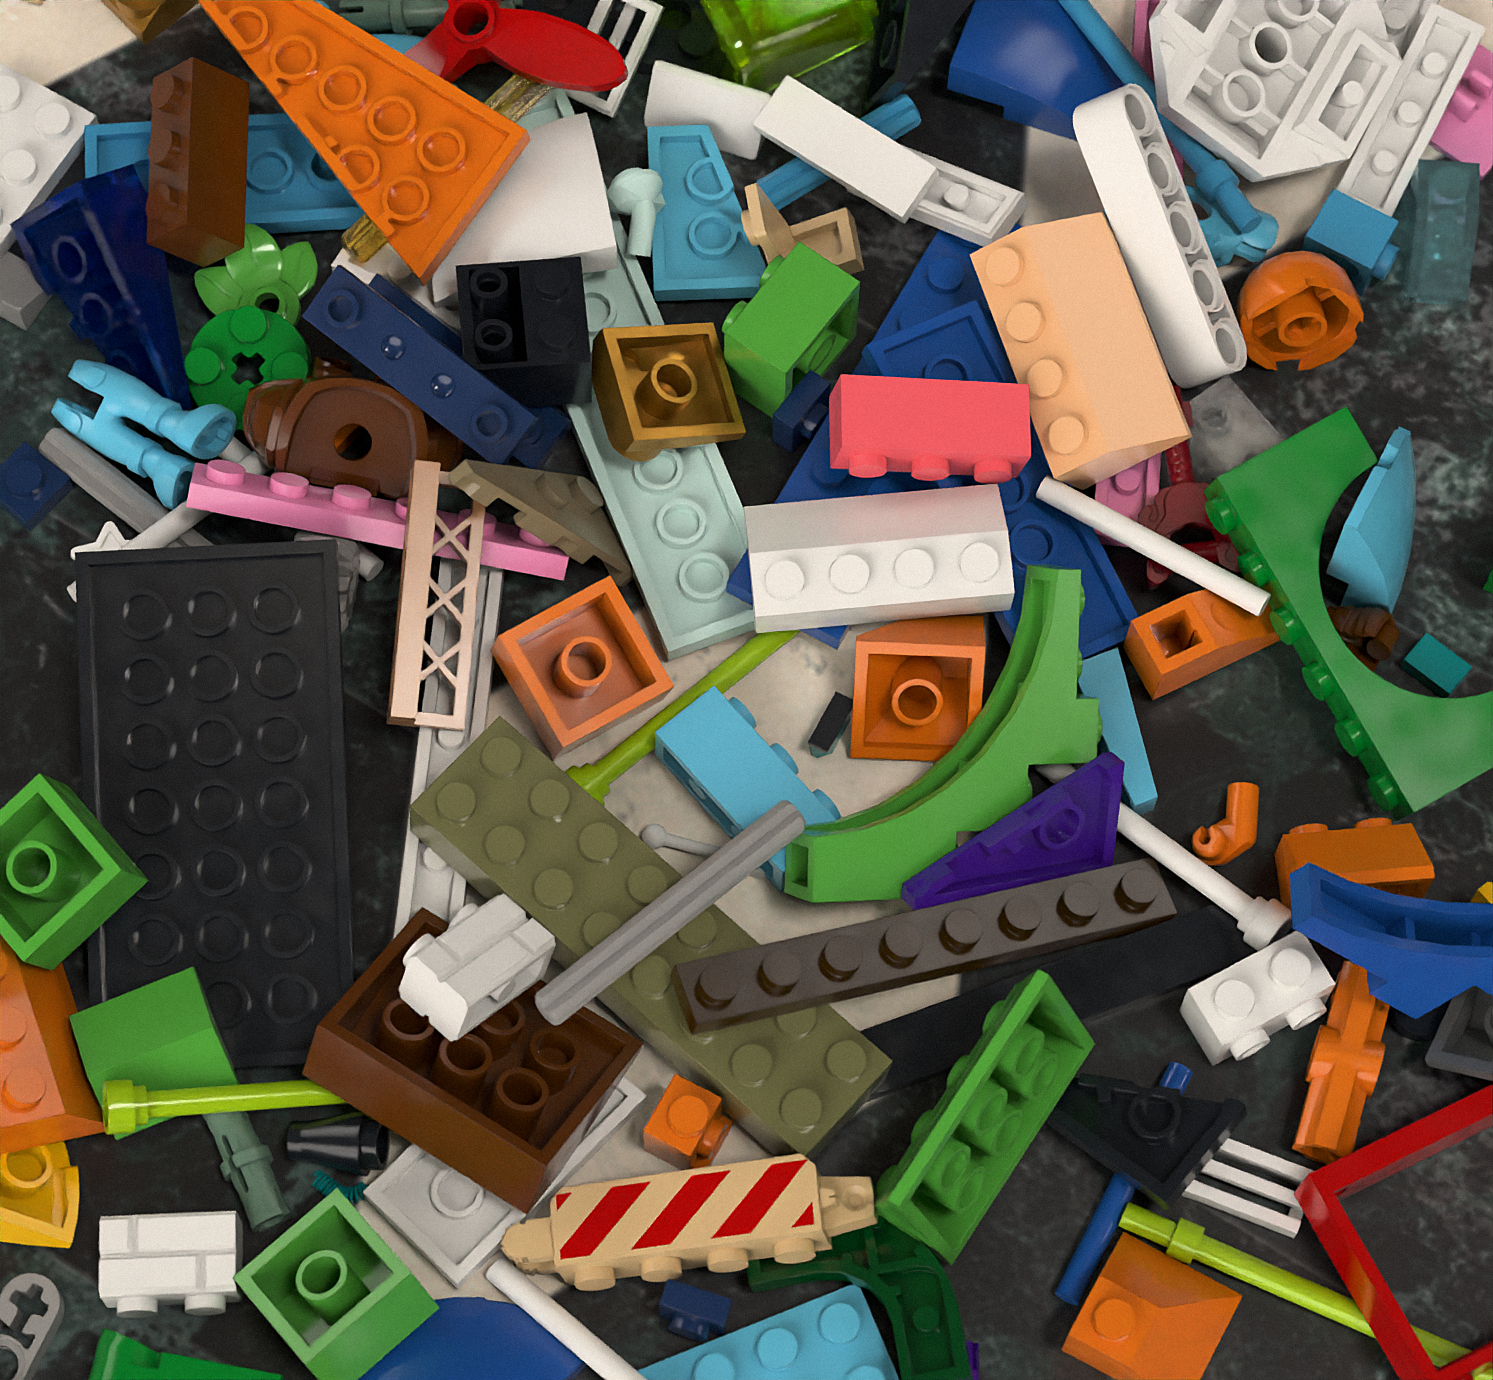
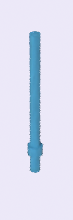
[1058,0,1262,234]

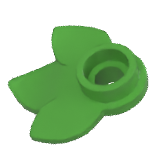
[194,223,318,327]

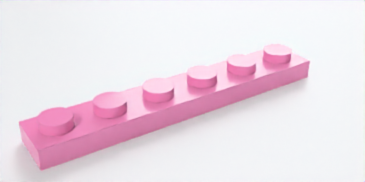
[186,460,569,581]

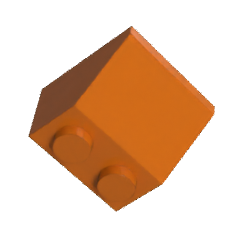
[1274,818,1435,910]

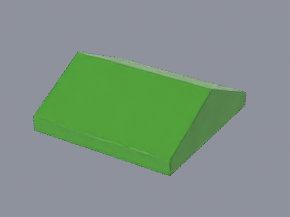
[69,967,240,1140]

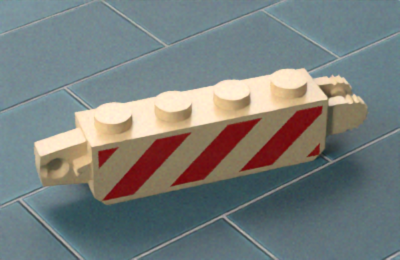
[500,1154,878,1291]

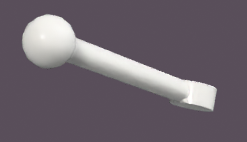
[642,824,766,879]

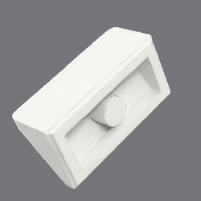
[644,60,771,160]

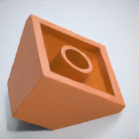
[850,615,986,762]
[1062,1232,1243,1380]

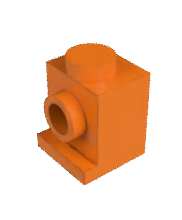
[643,1074,734,1170]

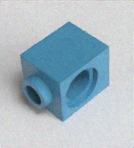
[1301,188,1400,296]

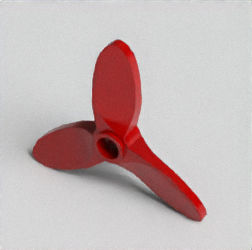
[403,0,628,92]

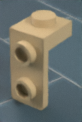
[741,183,864,275]

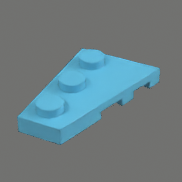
[647,124,766,301]

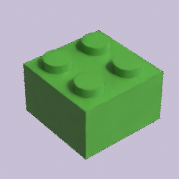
[722,241,860,418]
[0,773,149,971]
[232,1188,440,1380]

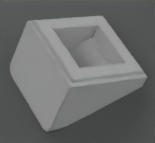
[0,252,60,331]

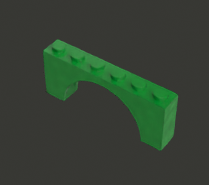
[1203,407,1493,822]

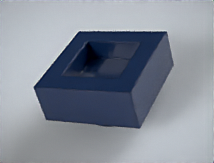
[772,369,831,454]
[0,441,74,532]
[659,1279,732,1341]

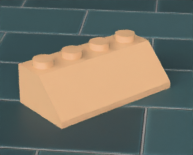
[969,212,1192,490]

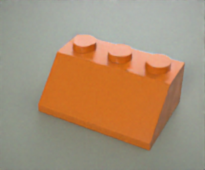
[0,934,105,1155]

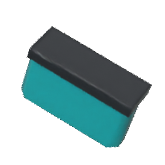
[808,692,853,758]

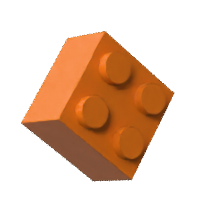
[490,575,674,760]

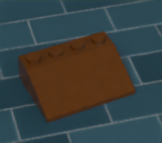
[302,907,644,1215]

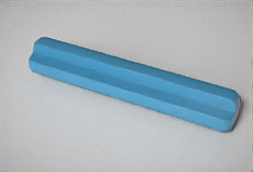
[756,94,921,210]

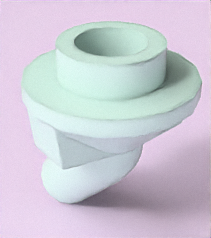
[606,168,666,257]

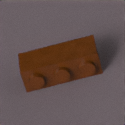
[146,57,250,267]

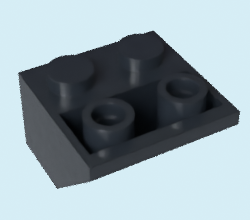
[455,256,592,407]

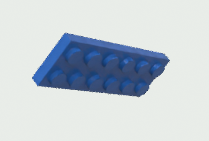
[861,299,1139,661]

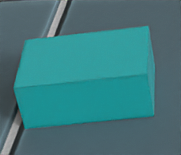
[1400,632,1472,698]

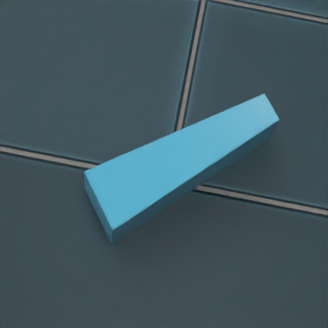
[1077,648,1158,815]

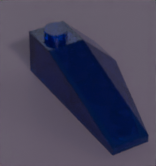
[10,164,192,430]

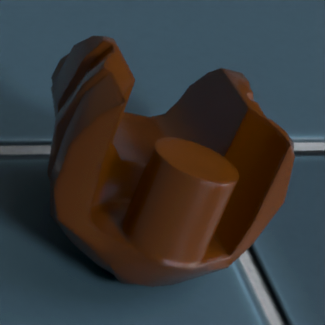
[1326,605,1400,672]

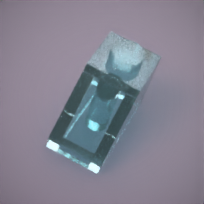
[1404,159,1480,306]

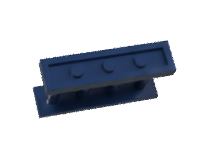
[302,265,572,470]

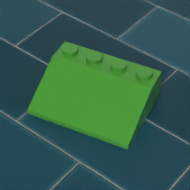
[874,969,1095,1266]

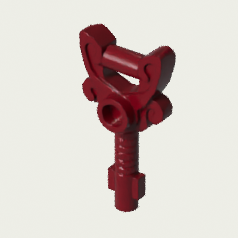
[1138,385,1243,590]

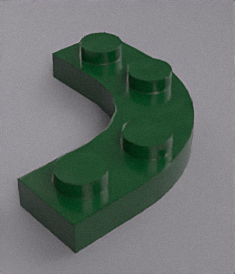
[747,1215,973,1380]

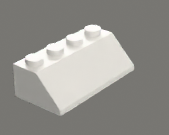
[744,484,1015,633]

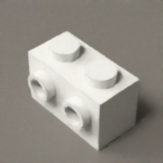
[1179,931,1335,1066]

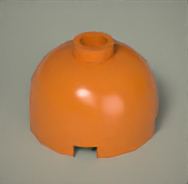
[1236,251,1364,371]

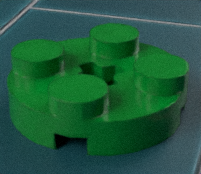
[184,305,312,431]

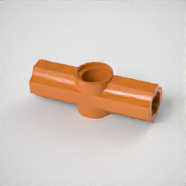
[1292,960,1390,1165]

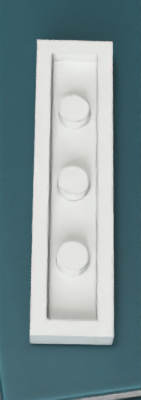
[1336,2,1486,217]

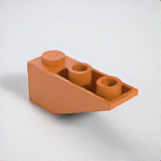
[1123,579,1281,700]

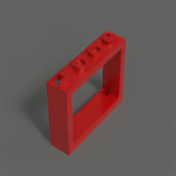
[1294,1084,1493,1380]

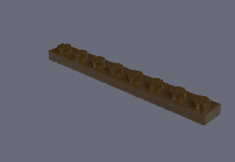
[670,857,1177,1036]

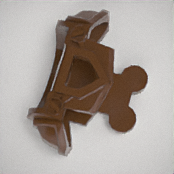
[243,356,464,499]

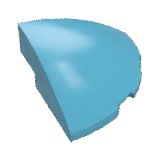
[1326,426,1416,614]

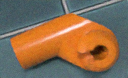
[1191,782,1260,866]

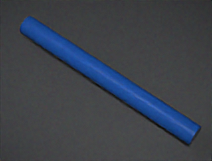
[1054,1062,1193,1306]

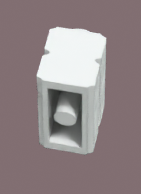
[398,893,556,1042]
[99,1211,243,1318]

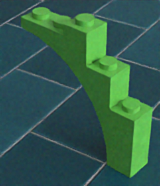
[785,564,1103,903]

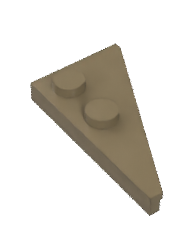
[447,459,634,587]

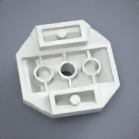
[1149,0,1403,183]

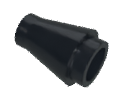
[287,1111,390,1177]

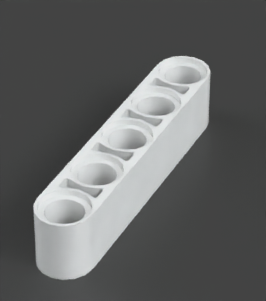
[1073,84,1247,389]

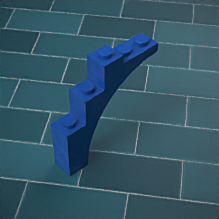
[1290,862,1493,1019]

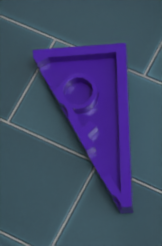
[901,752,1125,910]

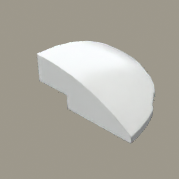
[432,112,617,308]

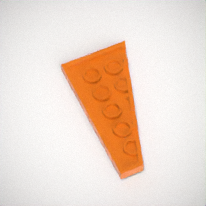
[198,0,531,287]

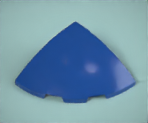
[947,0,1125,142]
[358,1297,587,1380]

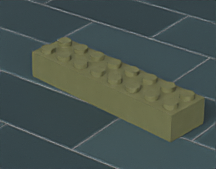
[409,716,893,1161]

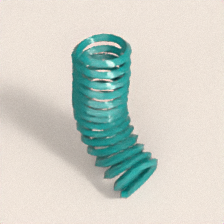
[312,1169,369,1204]

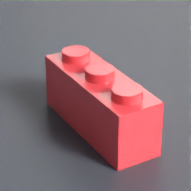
[829,374,1031,484]

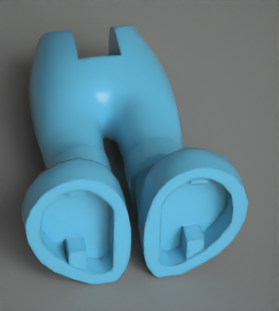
[51,359,237,511]

